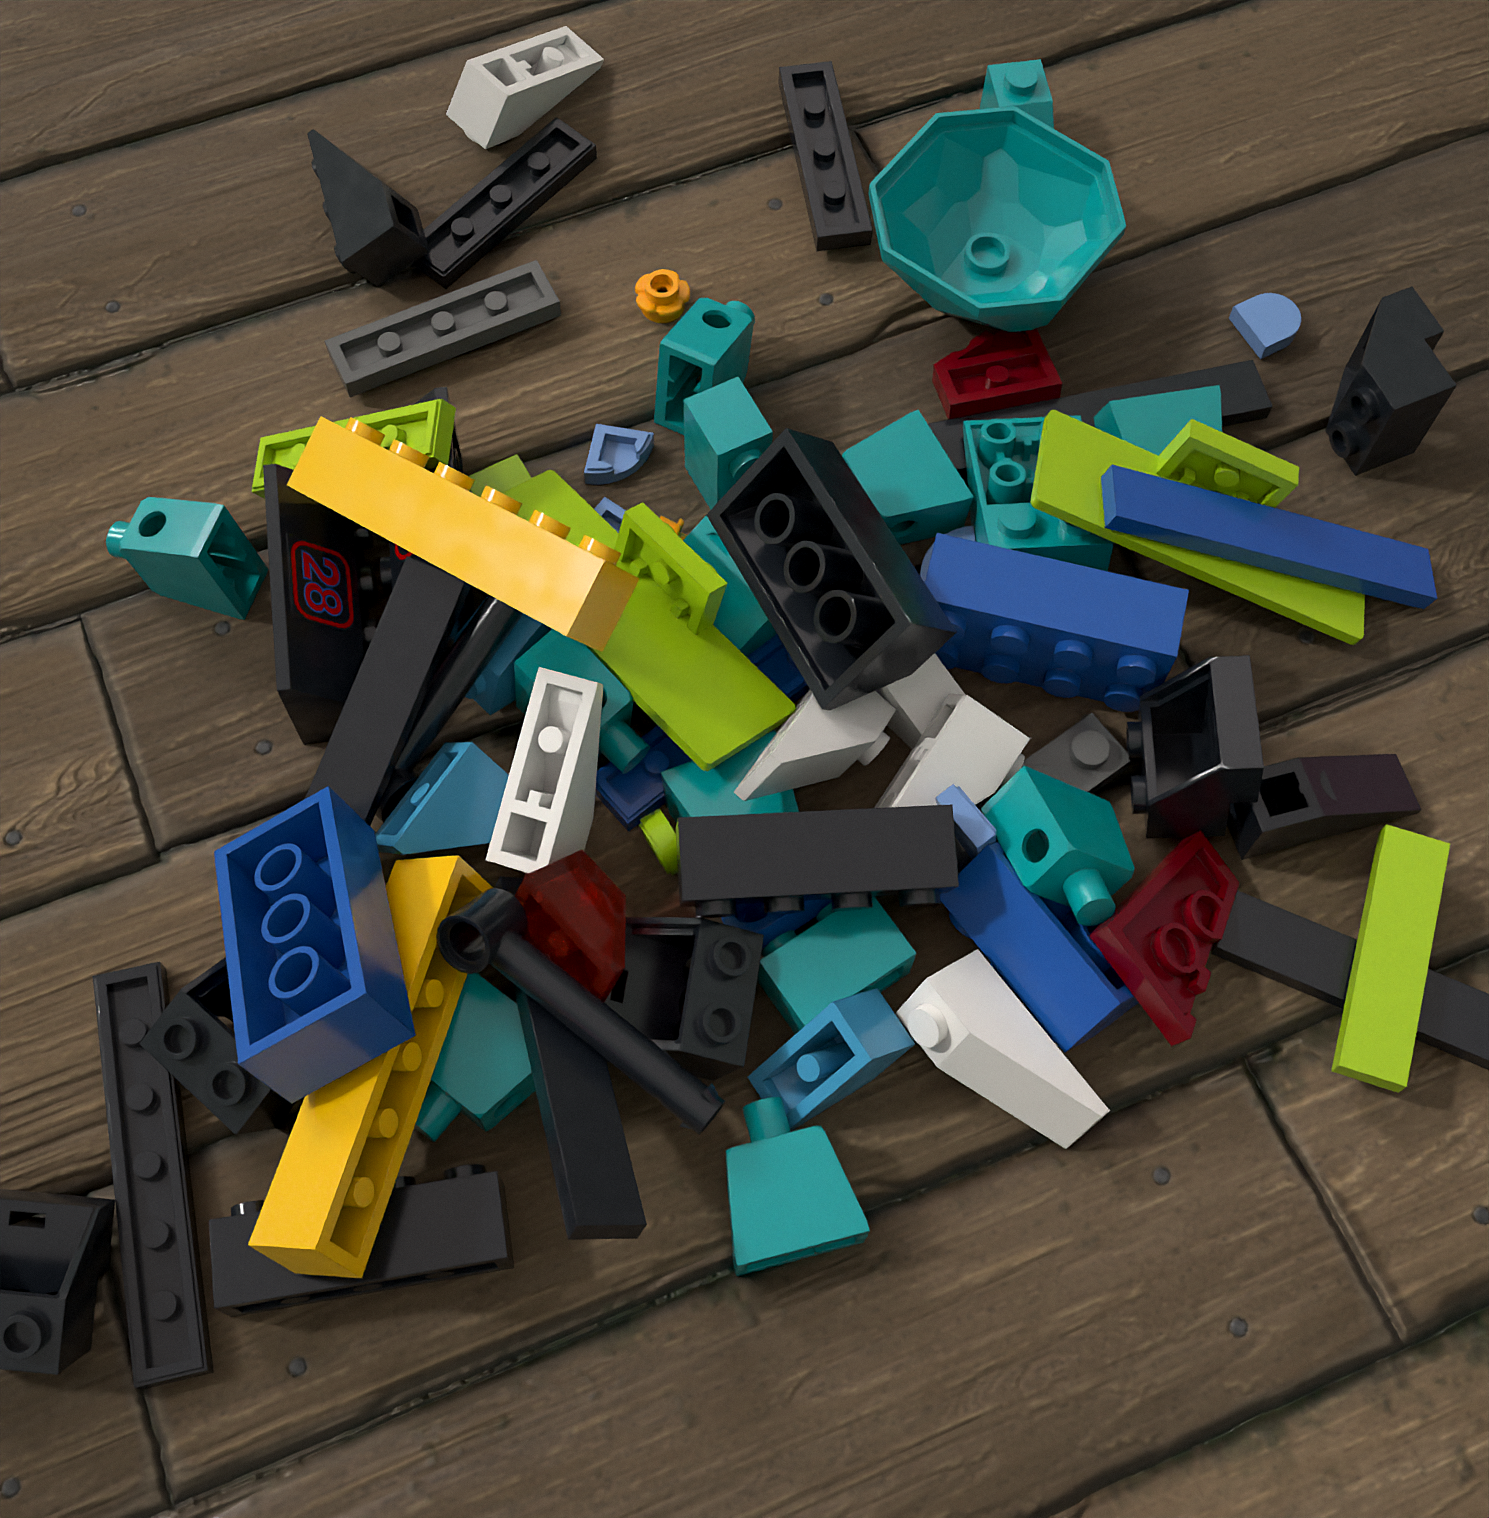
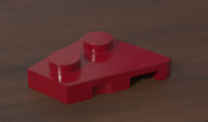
[932,328,1062,419]

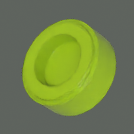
[638,808,678,876]

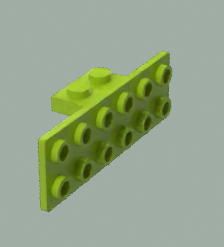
[1030,410,1365,645]
[501,470,796,771]

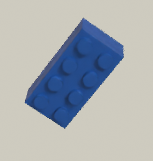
[925,533,1189,712]
[214,786,416,1104]

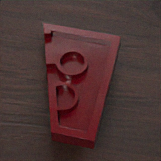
[1089,830,1240,1047]

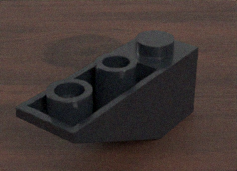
[307,129,430,287]
[1227,754,1422,860]

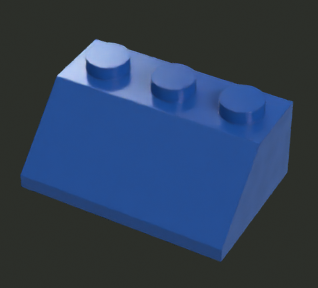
[940,842,1139,1052]

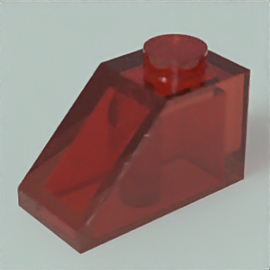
[515,850,626,1002]

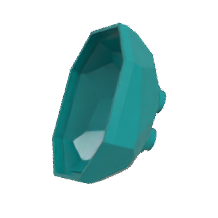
[868,106,1127,332]

